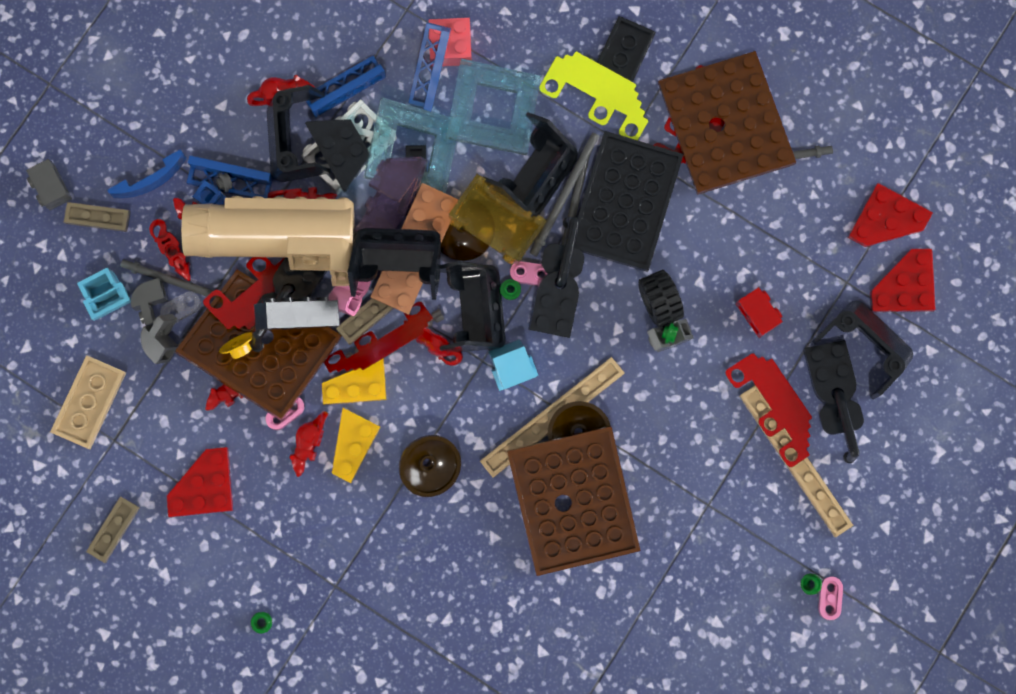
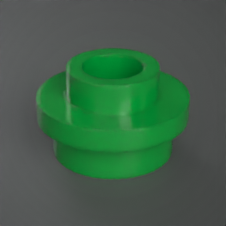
[500,279,521,300]
[662,323,679,344]
[801,573,822,595]
[251,612,273,634]

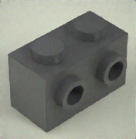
[26,159,72,211]

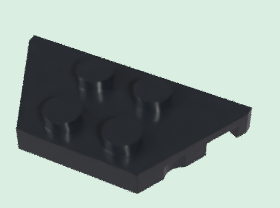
[305,119,371,193]

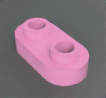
[510,261,547,286]
[266,397,305,430]
[818,577,843,620]

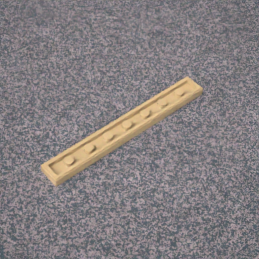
[480,357,625,478]
[739,385,854,537]

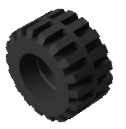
[638,269,684,327]

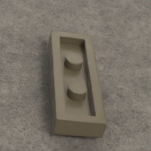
[64,202,130,232]
[336,299,394,345]
[86,496,140,563]

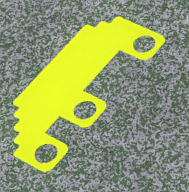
[539,51,648,140]

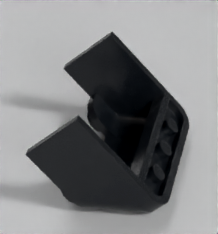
[266,85,330,182]
[481,112,578,217]
[347,228,441,300]
[439,261,506,352]
[812,300,913,400]

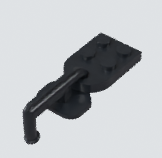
[528,217,584,338]
[251,257,327,352]
[803,340,864,464]

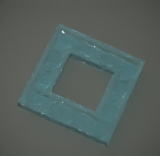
[446,59,541,156]
[364,98,460,193]

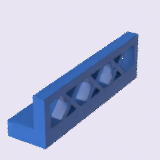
[408,22,451,112]
[306,56,386,118]
[186,156,273,198]

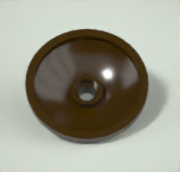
[441,199,494,261]
[548,401,611,441]
[399,435,461,497]

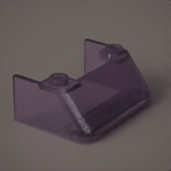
[354,156,428,232]

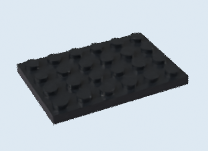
[574,131,684,272]

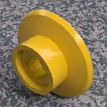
[219,332,253,359]

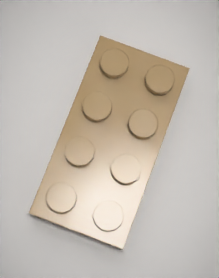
[50,355,126,449]

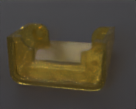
[448,173,547,265]

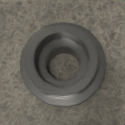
[215,173,233,193]

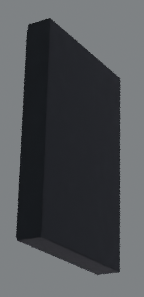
[597,16,656,82]

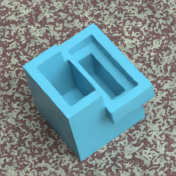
[77,268,131,321]
[488,339,539,391]

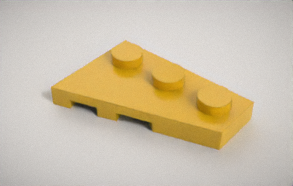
[322,358,387,405]
[332,408,381,483]

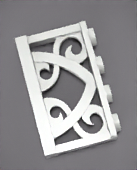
[301,100,397,195]

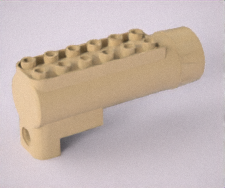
[181,196,355,286]

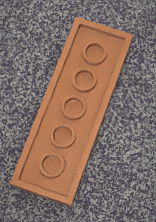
[370,183,460,315]

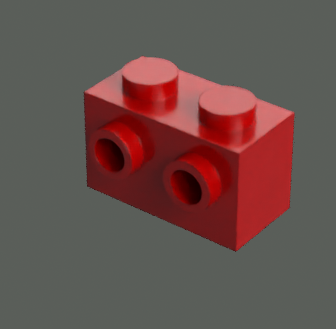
[735,287,783,338]

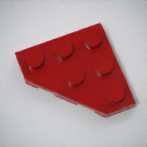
[848,183,933,247]
[870,249,936,312]
[167,447,233,518]

